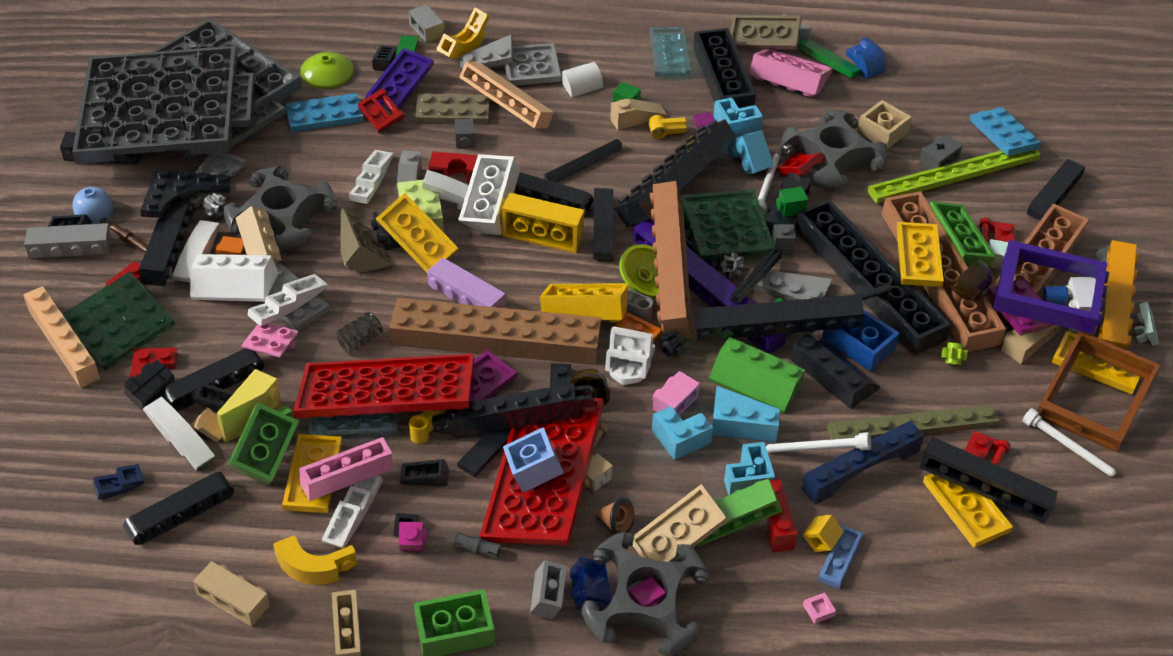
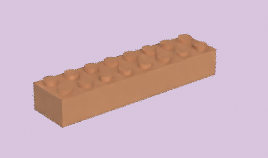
[650,181,693,339]
[986,204,1089,325]

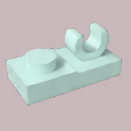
[1134,302,1159,346]

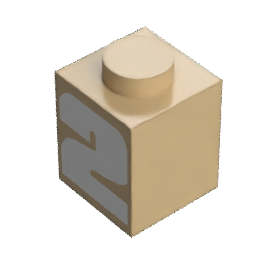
[584,453,613,493]

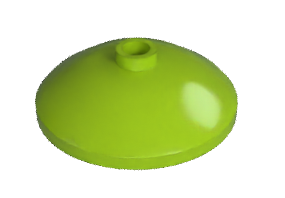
[300,52,354,89]
[619,244,659,298]

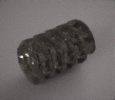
[336,312,383,354]

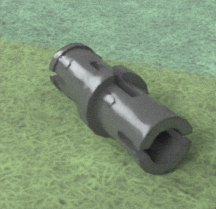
[453,532,501,559]

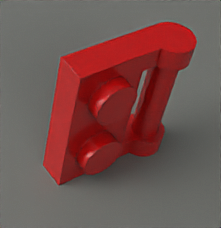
[357,88,406,133]
[776,153,825,176]
[979,217,1015,245]
[964,431,1011,466]

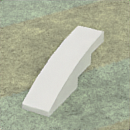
[349,150,393,204]
[422,170,469,210]
[172,220,220,282]
[248,274,328,326]
[143,397,215,470]
[321,475,383,549]

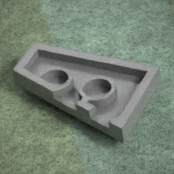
[460,35,513,71]

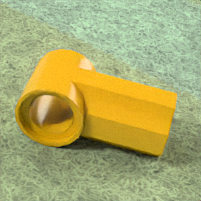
[649,115,687,139]
[409,409,445,444]

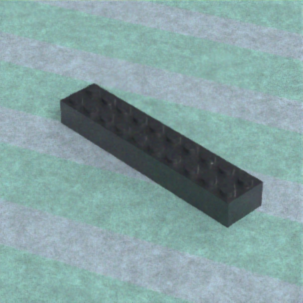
[795,199,951,355]

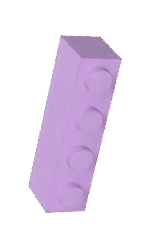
[427,258,506,308]

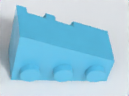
[712,386,780,442]

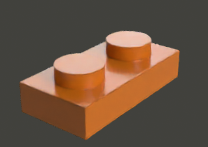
[616,312,662,344]

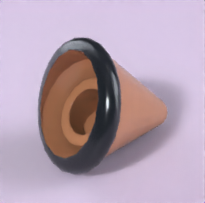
[596,498,634,534]

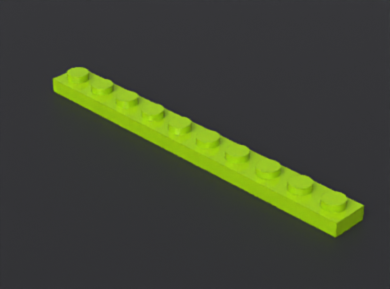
[867,149,1041,204]

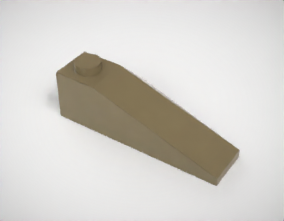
[340,208,390,273]

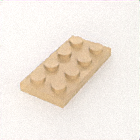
[633,484,729,562]

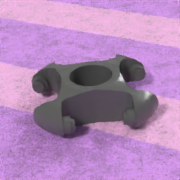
[781,110,888,189]
[224,166,337,251]
[581,531,710,656]

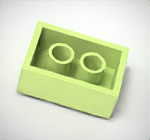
[397,180,444,232]

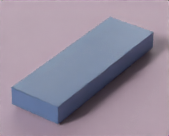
[818,525,864,589]

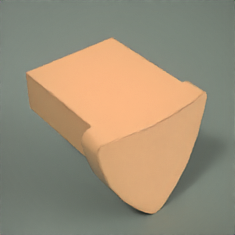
[191,408,222,443]

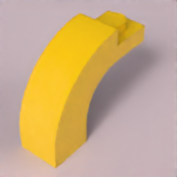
[436,8,491,59]
[273,535,358,585]

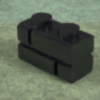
[124,360,175,411]

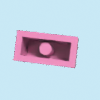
[652,371,700,416]

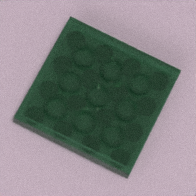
[681,189,775,260]
[62,271,176,371]

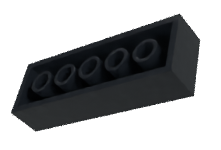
[693,28,756,109]

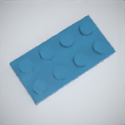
[285,93,364,132]
[970,107,1041,156]

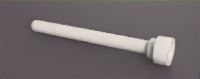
[750,153,780,217]
[1022,408,1116,477]
[766,432,871,453]

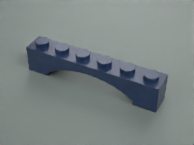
[802,421,924,505]

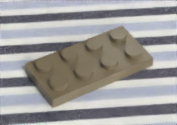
[730,15,802,49]
[415,93,490,124]

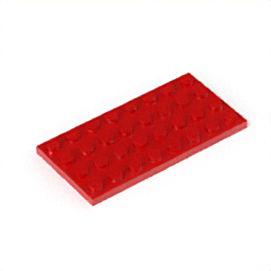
[293,353,475,419]
[480,398,604,546]

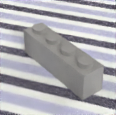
[24,223,112,259]

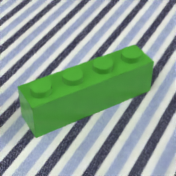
[698,479,783,547]

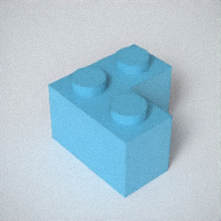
[713,98,763,137]
[728,130,774,174]
[652,406,713,460]
[724,442,775,495]

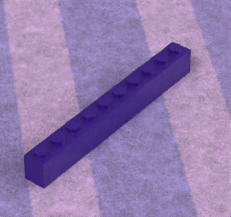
[633,217,787,354]

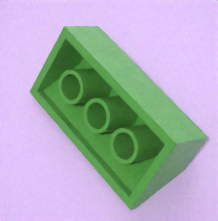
[930,201,996,268]
[709,337,805,414]

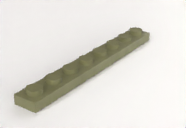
[827,404,999,440]

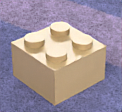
[857,100,911,149]

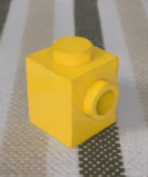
[803,515,844,552]

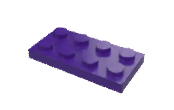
[365,48,434,111]

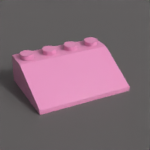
[749,49,833,97]

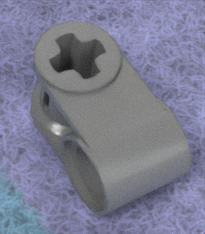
[626,288,653,322]

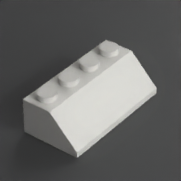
[459,154,520,235]
[190,254,279,302]

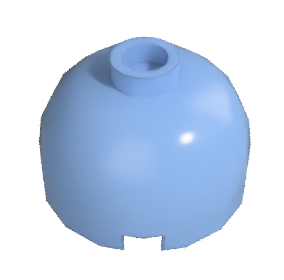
[72,187,114,224]

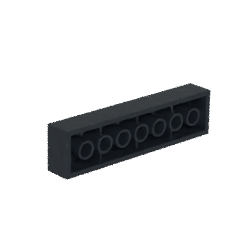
[614,119,737,227]

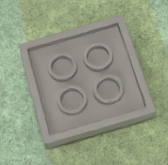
[504,43,561,86]

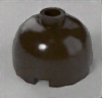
[951,260,992,300]
[569,369,611,405]

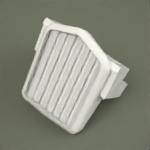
[605,327,655,385]

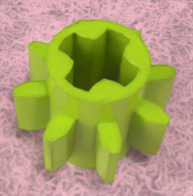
[941,343,968,365]

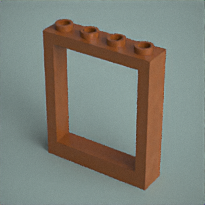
[1038,331,1160,453]

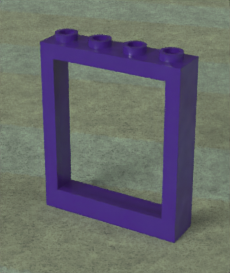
[993,240,1110,334]

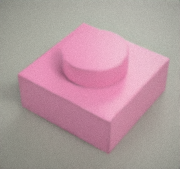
[803,593,836,624]

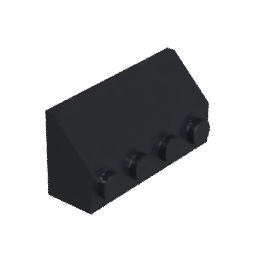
[791,334,880,409]

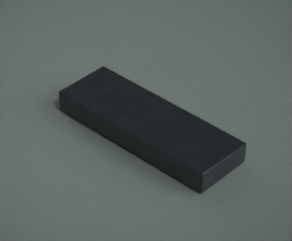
[457,429,511,477]

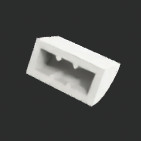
[562,62,603,97]

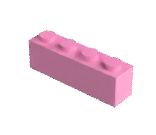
[299,437,392,501]

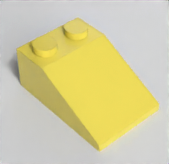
[217,369,282,443]

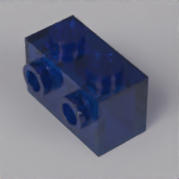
[569,557,612,611]

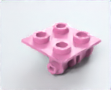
[241,323,298,358]

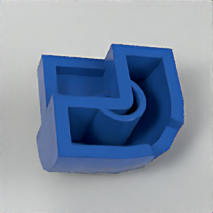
[846,37,887,79]

